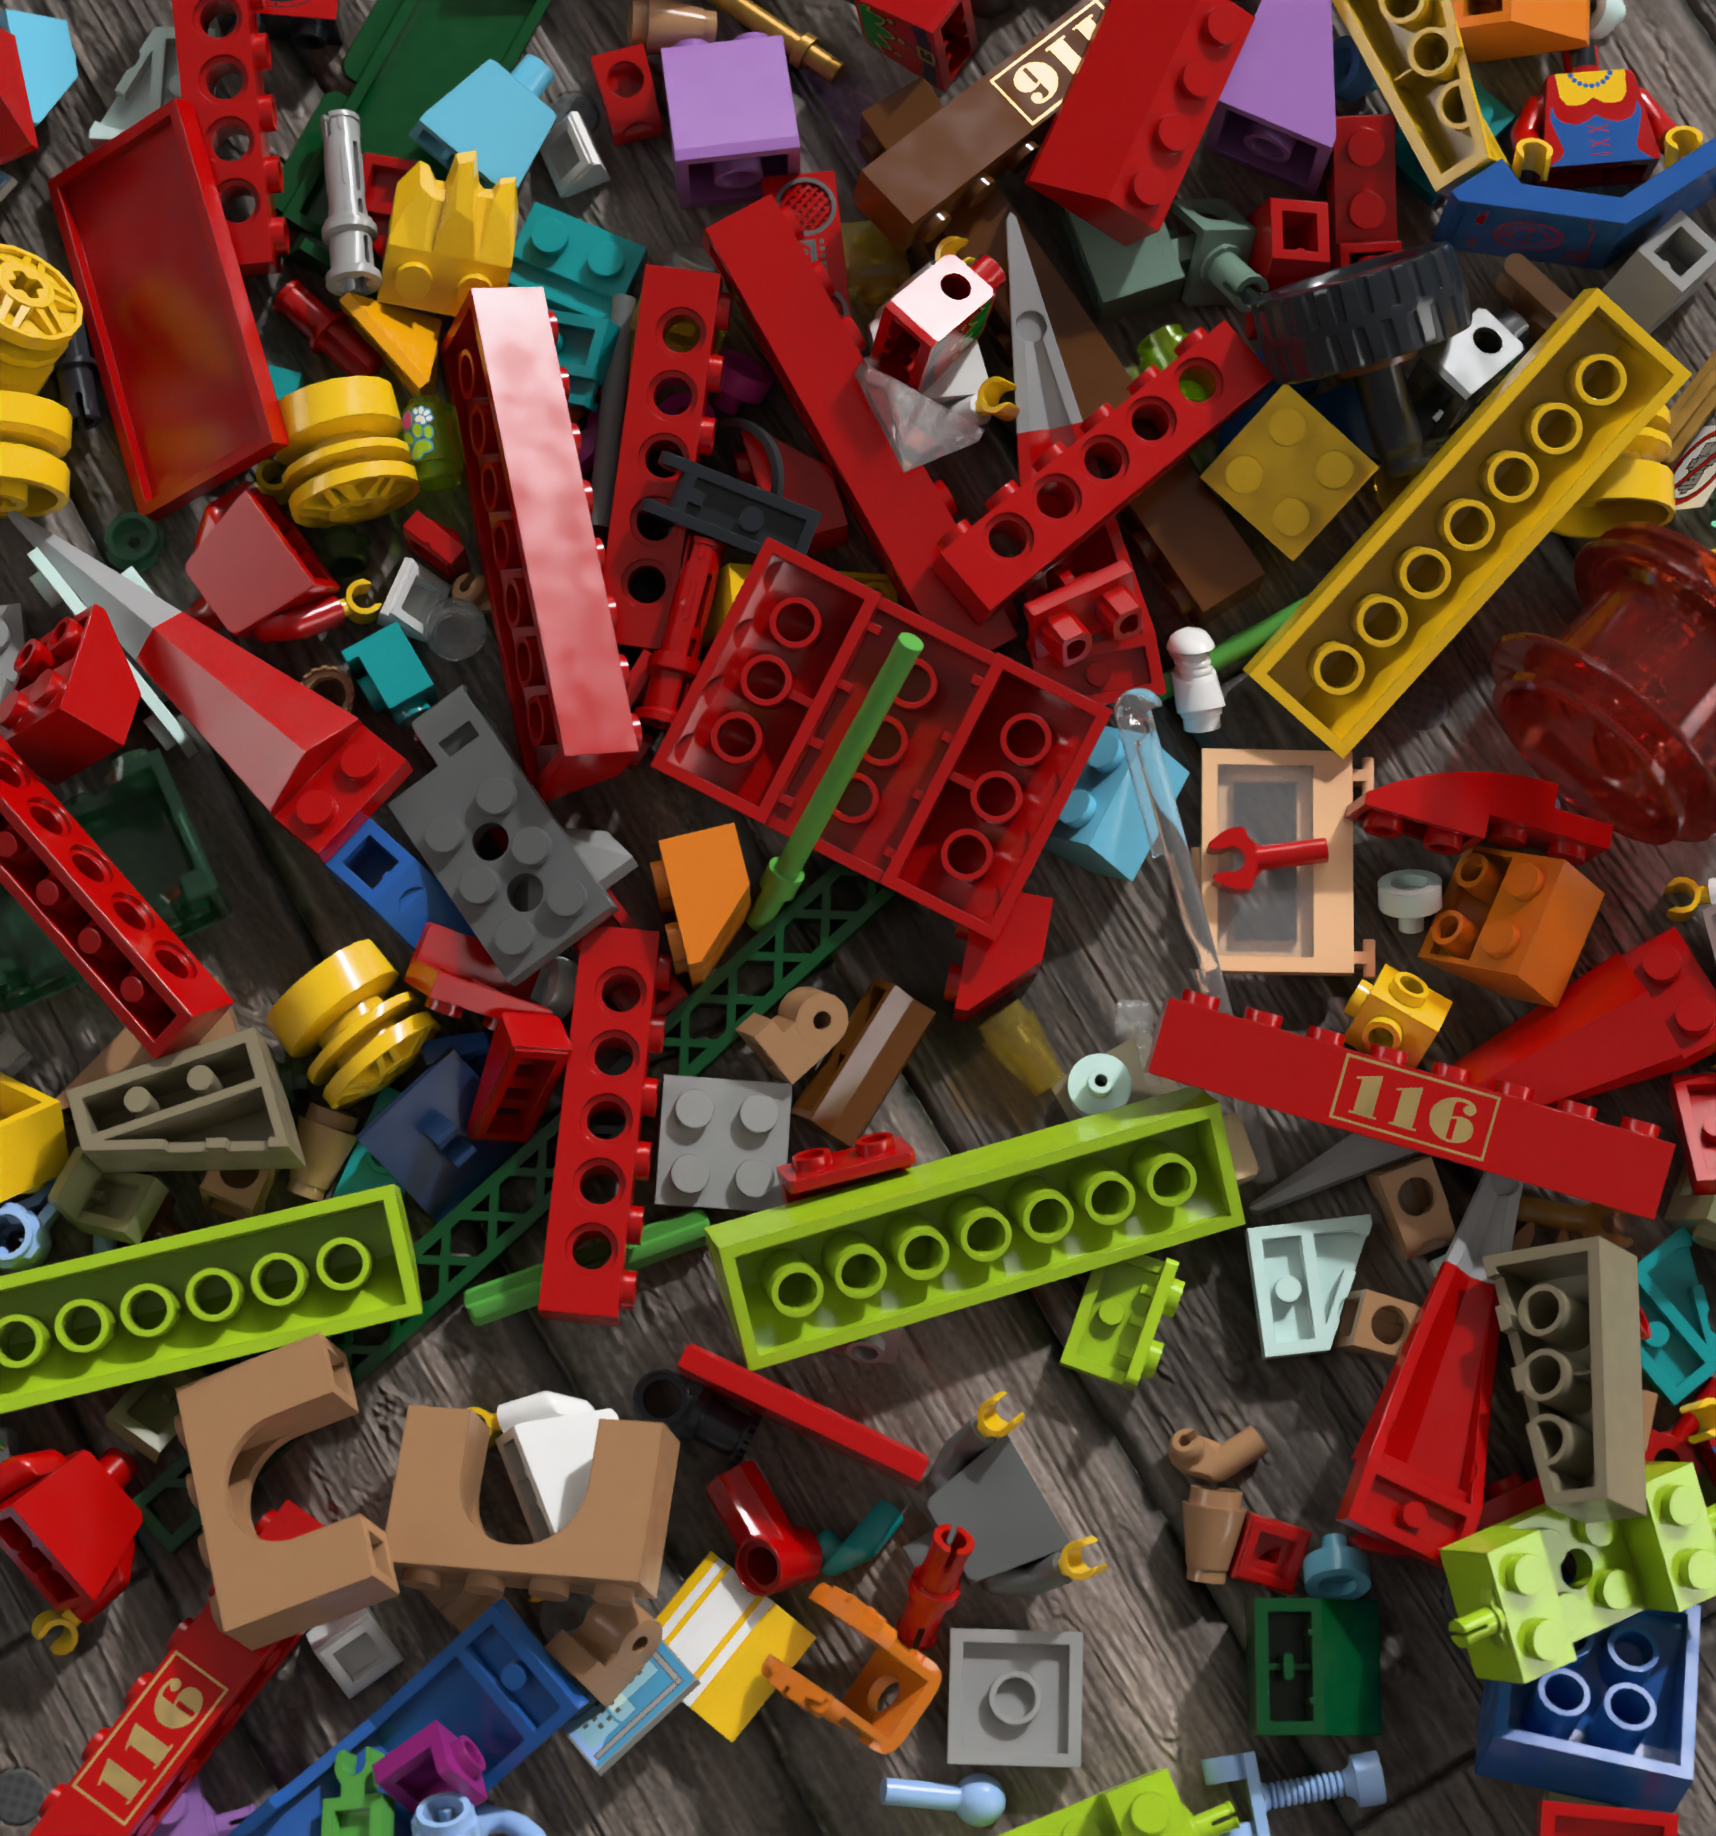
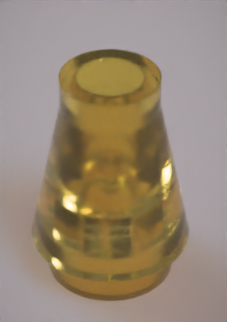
[977,998,1066,1097]

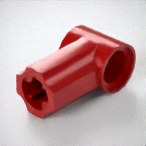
[705,1460,822,1597]

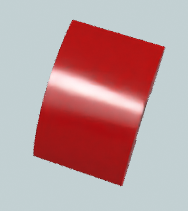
[650,536,1113,942]

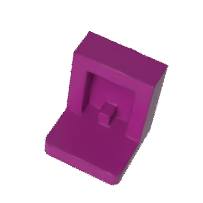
[372,1720,488,1815]

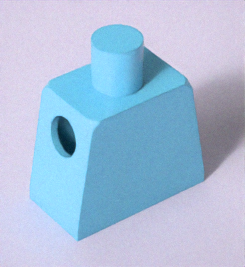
[408,54,557,189]

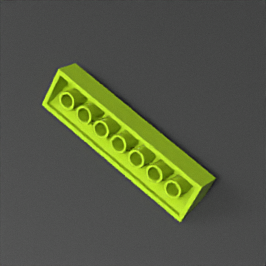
[704,1086,1246,1371]
[0,1184,423,1414]

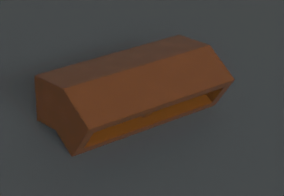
[791,978,936,1149]

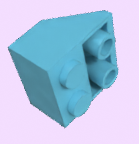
[1044,726,1190,882]

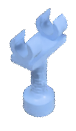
[1201,1750,1387,1836]

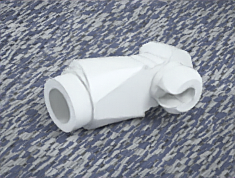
[1167,627,1226,733]

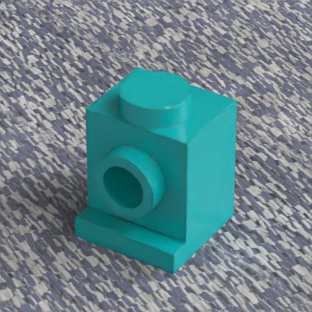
[341,621,439,729]

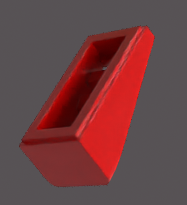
[466,1012,573,1142]

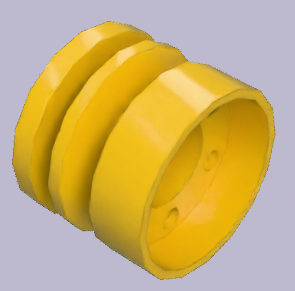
[0,244,83,396]
[275,375,420,528]
[1550,405,1676,539]
[264,939,441,1111]

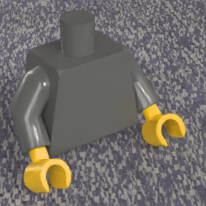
[902,1391,1107,1597]

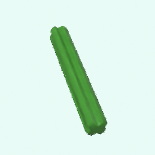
[463,1207,711,1326]

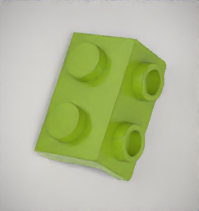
[1058,1255,1185,1391]

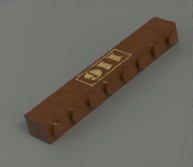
[851,0,1238,253]

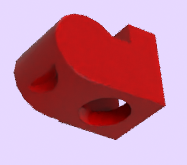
[590,43,663,147]

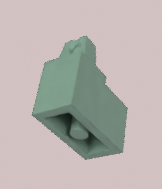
[1058,205,1197,325]

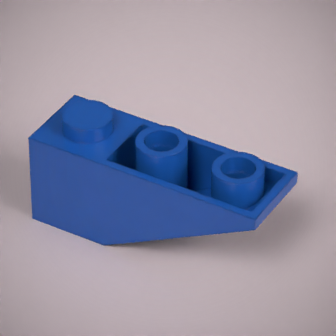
[324,818,477,953]

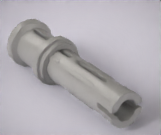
[320,109,382,297]

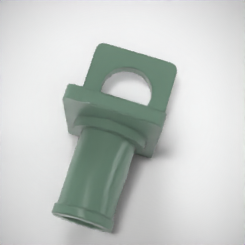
[1170,198,1269,313]

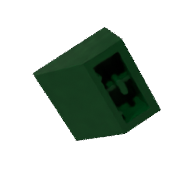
[1245,1598,1382,1736]

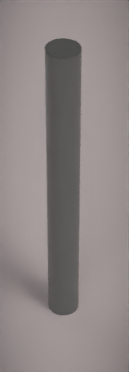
[590,294,636,535]

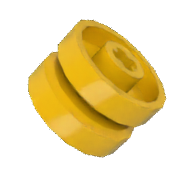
[0,390,72,518]

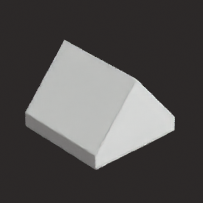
[539,111,611,197]
[377,557,452,642]

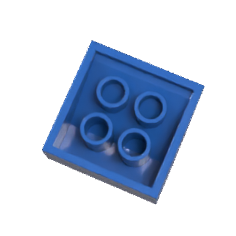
[1474,1575,1701,1813]

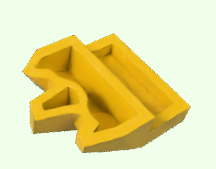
[377,150,519,317]

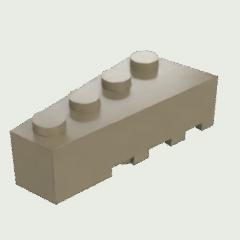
[1482,1236,1647,1524]

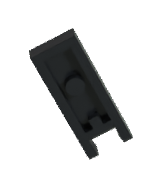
[639,451,823,558]

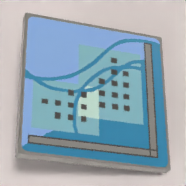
[556,1640,701,1776]

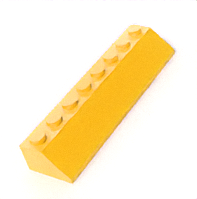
[1242,288,1692,759]

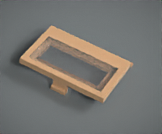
[1191,748,1376,979]

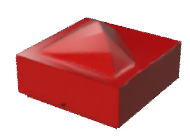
[403,510,470,582]
[1227,1511,1312,1596]

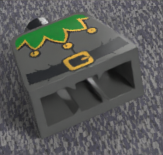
[1407,308,1530,450]

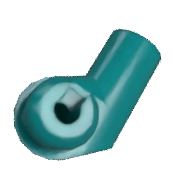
[817,1500,904,1576]

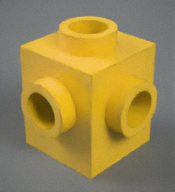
[1343,964,1453,1068]

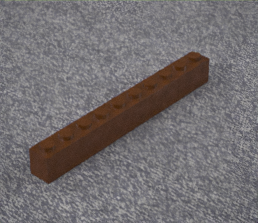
[857,76,1266,628]

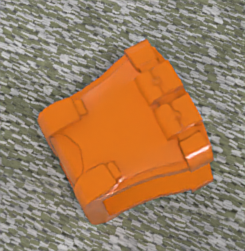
[761,1583,942,1755]

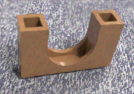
[174,1332,400,1651]
[385,1405,680,1607]

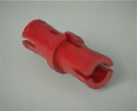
[895,1524,975,1650]

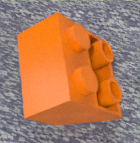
[1452,0,1590,64]
[650,823,751,990]
[1418,845,1605,1008]

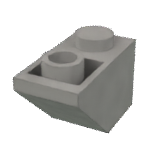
[1601,209,1716,335]

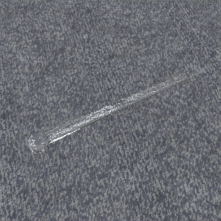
[1114,687,1277,1185]

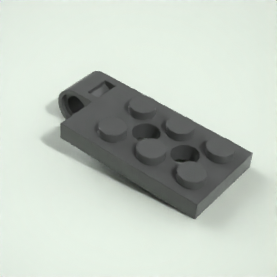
[387,684,619,987]

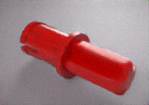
[273,279,384,377]

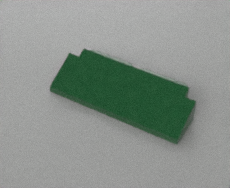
[274,0,551,300]

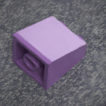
[1204,0,1336,196]
[660,32,800,210]

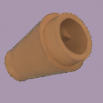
[627,0,717,55]
[286,1101,359,1201]
[1182,1485,1247,1584]

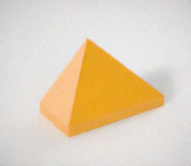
[339,292,442,408]

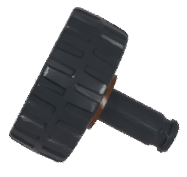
[1251,241,1473,479]

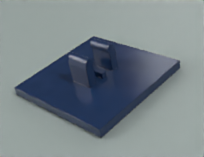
[356,1047,525,1223]

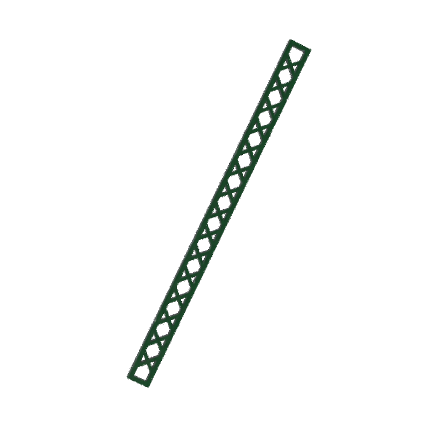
[132,862,900,1555]

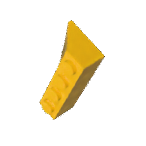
[1332,0,1511,197]

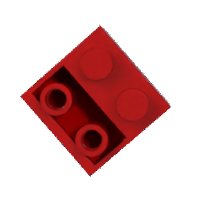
[0,603,141,786]

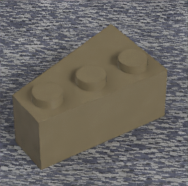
[66,1027,307,1173]

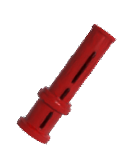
[634,536,727,731]

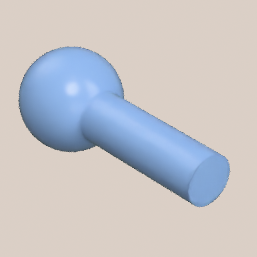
[880,1773,1006,1827]

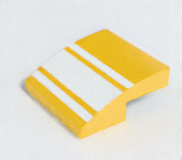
[655,1551,817,1743]

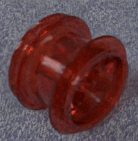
[1490,521,1716,845]

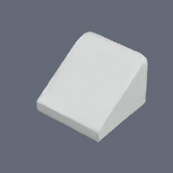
[306,1607,404,1699]

